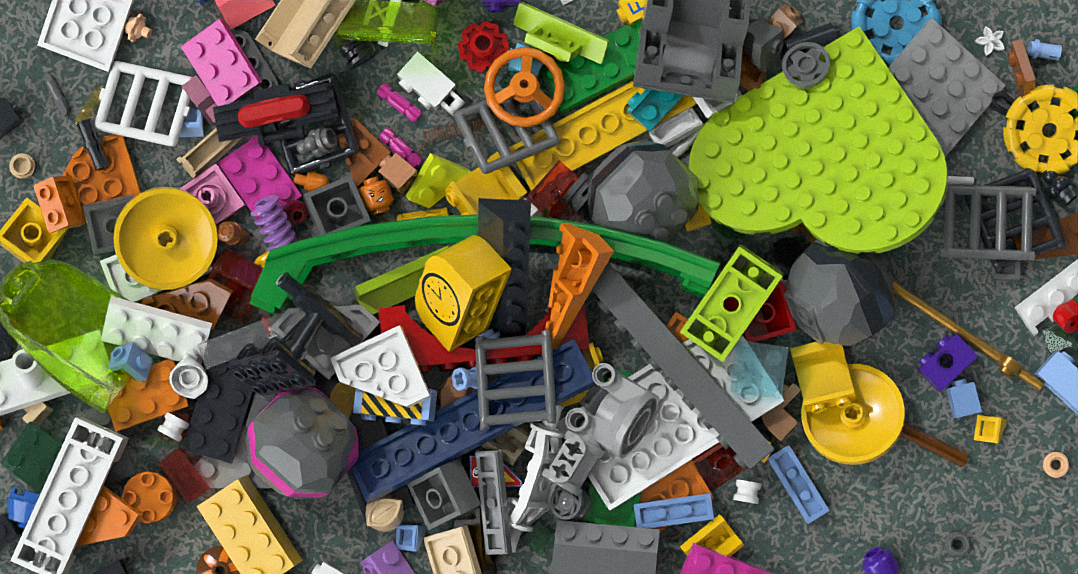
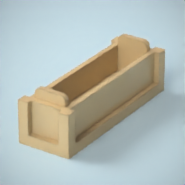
[176,128,243,179]

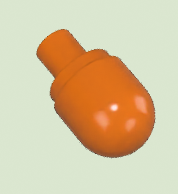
[294,172,330,192]

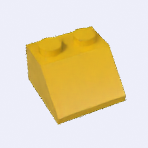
[0,198,68,273]

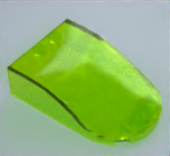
[0,259,149,414]

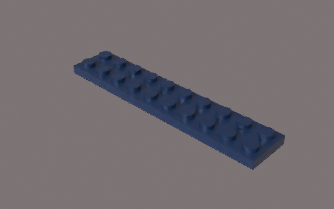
[351,339,597,504]

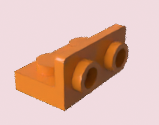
[34,176,87,233]

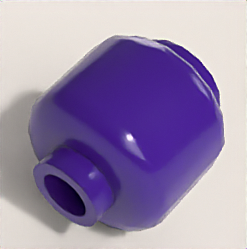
[862,547,900,574]

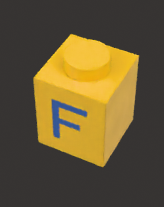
[616,0,645,26]

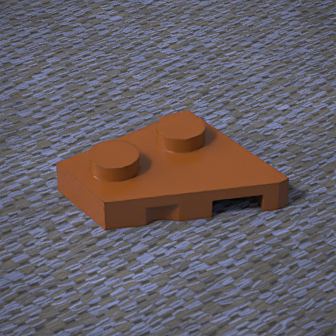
[1007,39,1036,108]

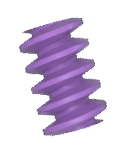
[250,195,298,252]

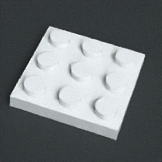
[37,0,134,72]

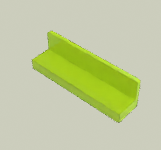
[353,246,449,315]

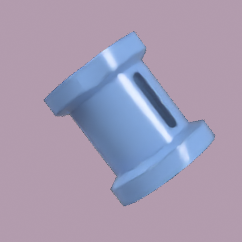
[452,366,478,391]

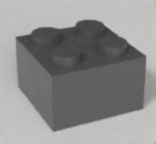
[304,175,371,236]
[407,458,481,530]

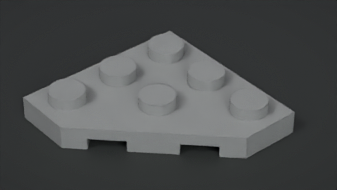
[270,305,380,380]
[190,418,272,488]

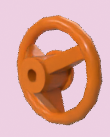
[484,47,565,128]

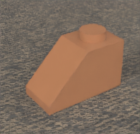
[379,153,418,195]

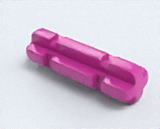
[377,83,422,122]
[379,128,422,169]

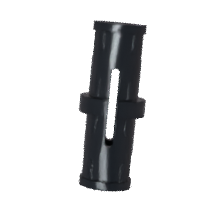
[76,118,111,171]

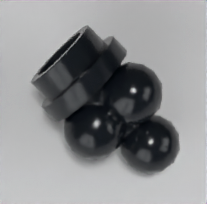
[1042,170,1078,207]

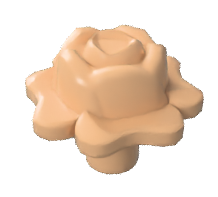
[125,14,152,43]

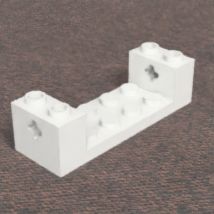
[11,417,129,574]

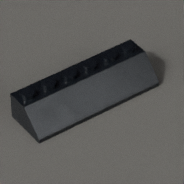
[478,198,531,335]

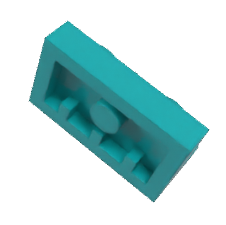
[627,89,684,132]

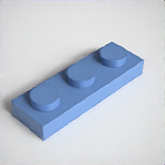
[767,445,830,524]
[633,493,714,528]

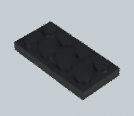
[182,356,254,464]

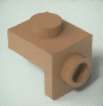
[766,4,803,41]

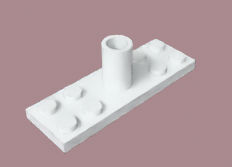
[0,331,114,416]

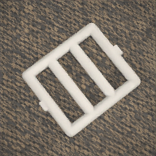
[94,61,193,147]

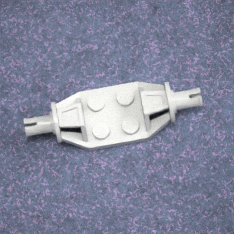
[507,405,565,553]

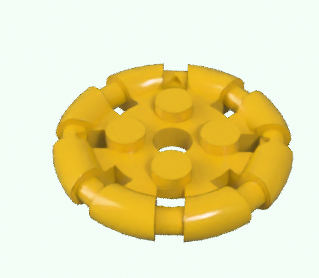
[1003,85,1078,175]

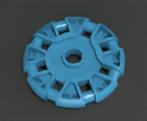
[851,0,942,67]

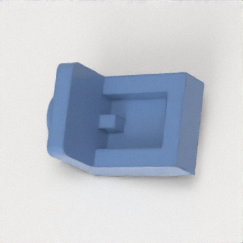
[108,342,153,382]

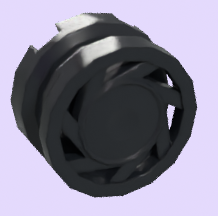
[339,33,380,70]

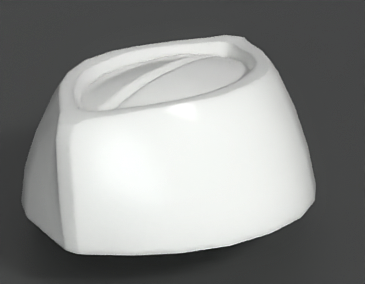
[169,355,208,399]

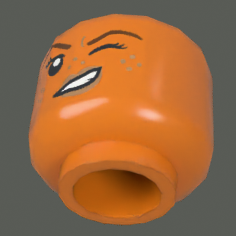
[358,176,394,215]

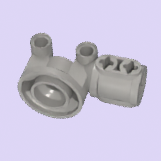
[541,363,659,497]

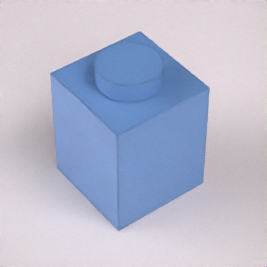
[946,379,982,419]

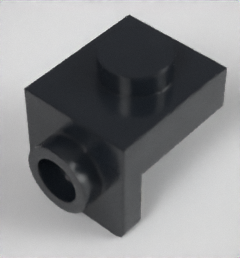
[773,236,801,281]

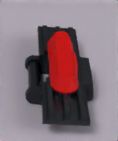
[213,82,338,147]

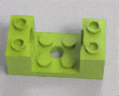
[680,244,783,362]

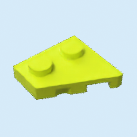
[406,153,471,208]

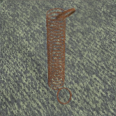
[417,117,503,155]

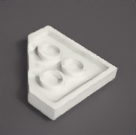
[330,325,432,408]

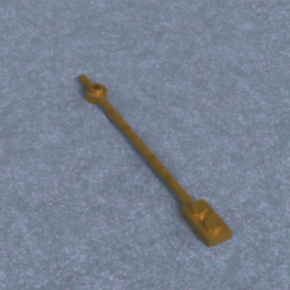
[789,223,1045,391]

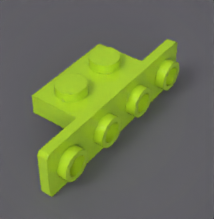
[514,2,609,64]

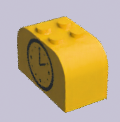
[415,235,512,352]

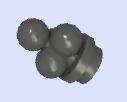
[296,127,337,157]

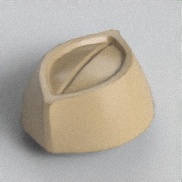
[365,494,404,532]

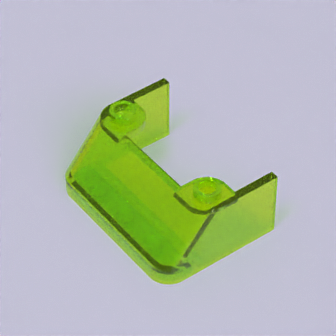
[333,0,441,53]

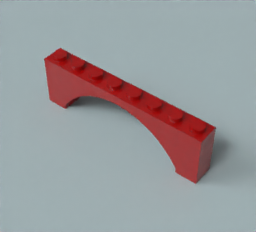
[378,304,589,372]

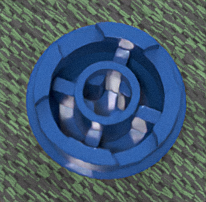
[7,487,40,528]

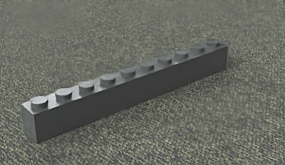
[589,262,774,470]

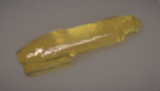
[74,85,105,126]

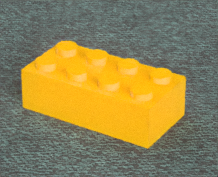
[197,475,303,574]

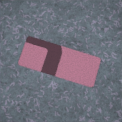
[182,76,217,125]

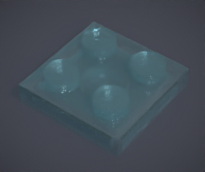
[730,340,788,399]

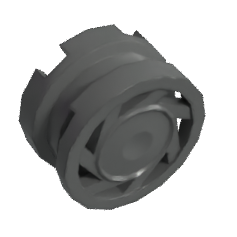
[562,172,590,212]
[550,486,591,522]

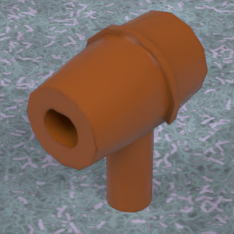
[217,222,249,245]

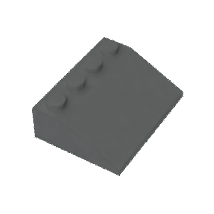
[551,520,660,574]

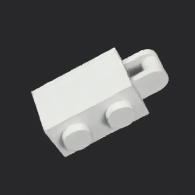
[397,51,465,116]

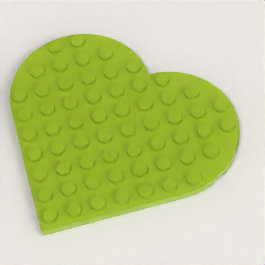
[689,26,948,254]

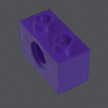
[917,334,978,392]

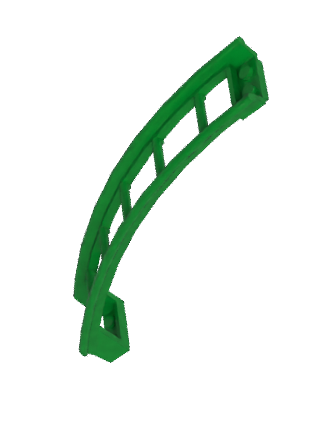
[250,214,720,317]

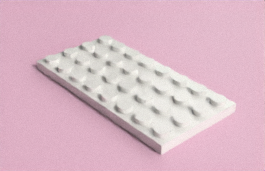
[557,335,785,511]

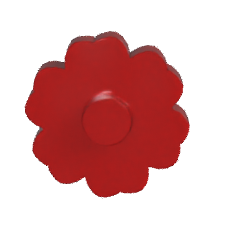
[457,21,509,73]

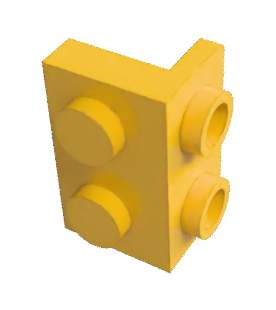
[680,514,744,557]

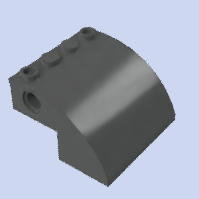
[633,0,750,103]

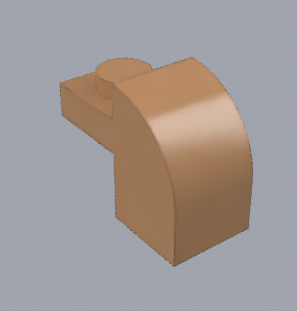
[760,383,801,442]

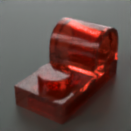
[526,160,579,219]
[158,446,210,503]

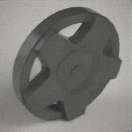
[782,42,831,89]

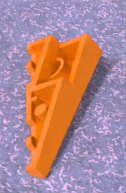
[545,223,614,350]

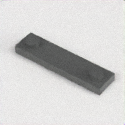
[475,450,512,555]

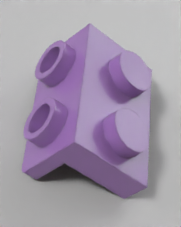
[361,540,415,574]

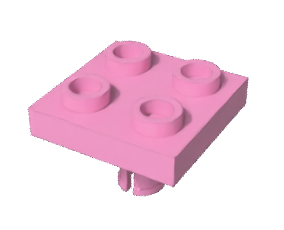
[180,164,246,226]

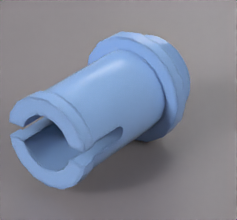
[1027,39,1062,61]

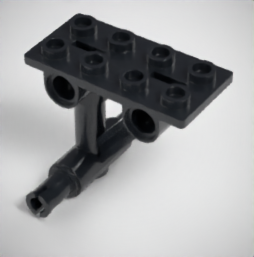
[226,272,363,396]

